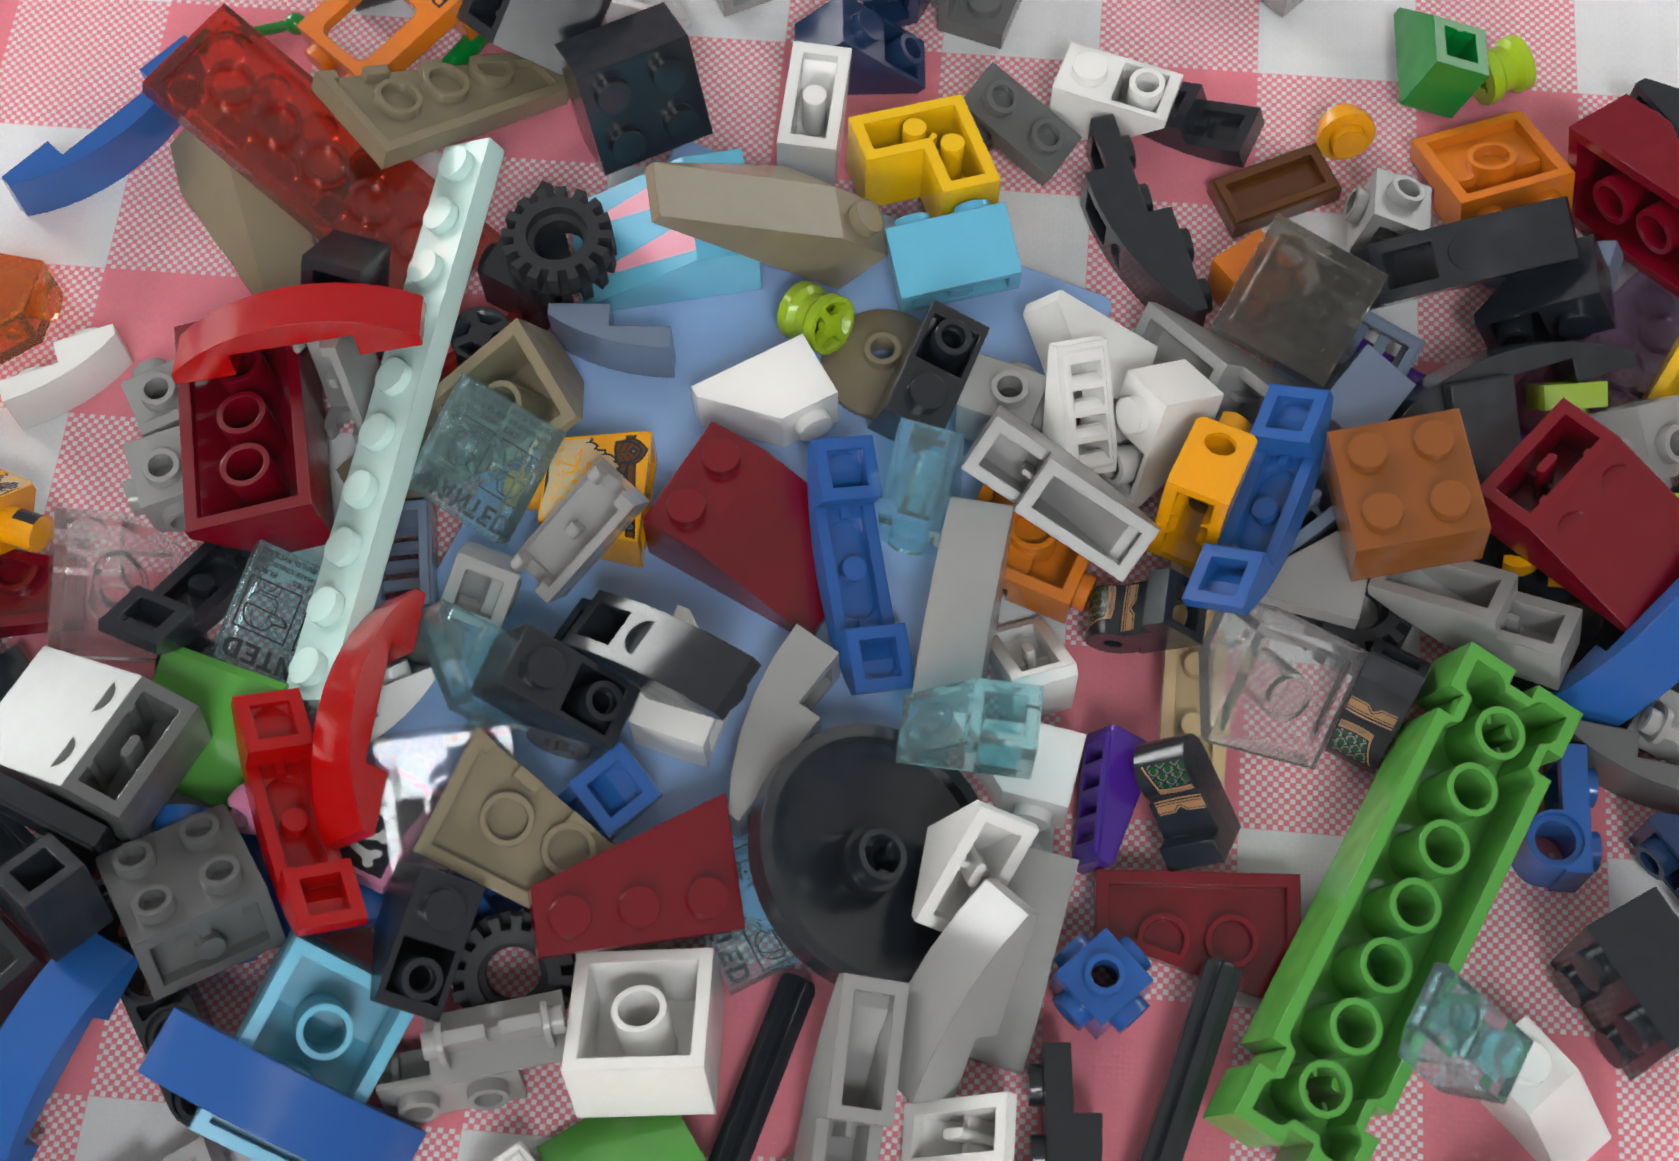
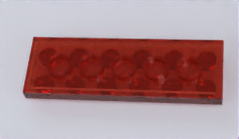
[142,3,501,290]

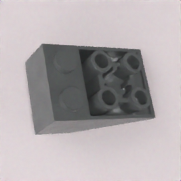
[0,645,212,843]

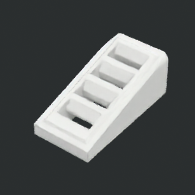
[1042,335,1117,474]

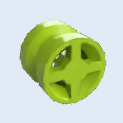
[1473,34,1536,106]
[777,281,855,355]

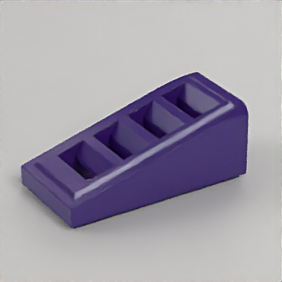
[1072,724,1147,874]

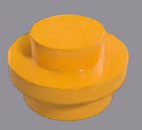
[1316,104,1376,160]

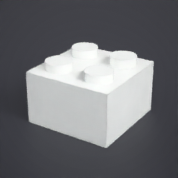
[561,948,725,1118]

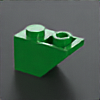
[1393,7,1490,119]

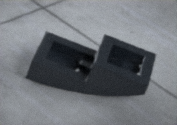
[1141,81,1265,168]

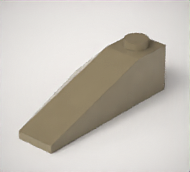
[170,81,316,295]
[645,162,888,290]
[336,318,584,501]

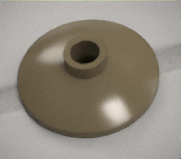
[822,309,921,419]

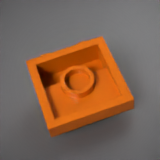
[1410,110,1575,224]
[976,483,1098,624]

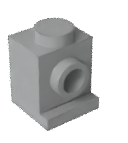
[120,358,179,437]
[436,540,522,635]

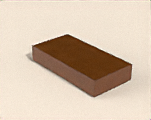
[1207,143,1342,239]

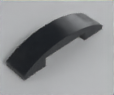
[1388,340,1638,421]
[98,542,275,655]

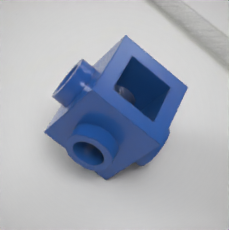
[1050,928,1154,1040]

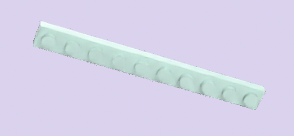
[286,137,505,711]

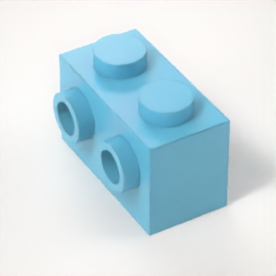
[885,199,1022,313]

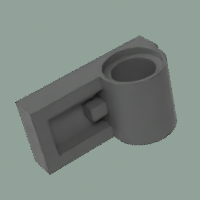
[964,62,1082,186]

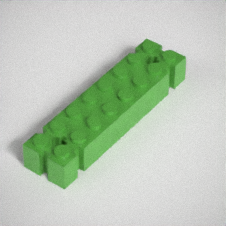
[1202,641,1583,1161]

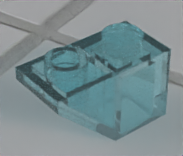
[896,677,1044,779]
[1397,962,1534,1105]

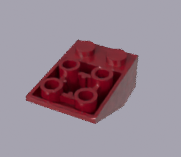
[1480,397,1679,633]

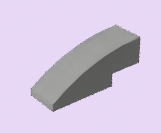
[1134,302,1295,452]
[961,405,1160,582]
[912,496,1015,706]
[1368,561,1583,691]
[728,624,840,841]
[968,847,1079,1075]
[898,878,1039,1103]
[793,973,910,1161]

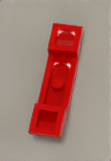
[171,282,426,385]
[311,588,426,850]
[231,688,368,937]

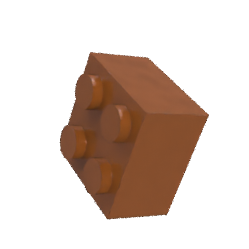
[1323,408,1491,582]

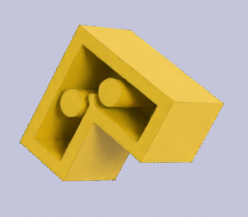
[846,94,1001,218]

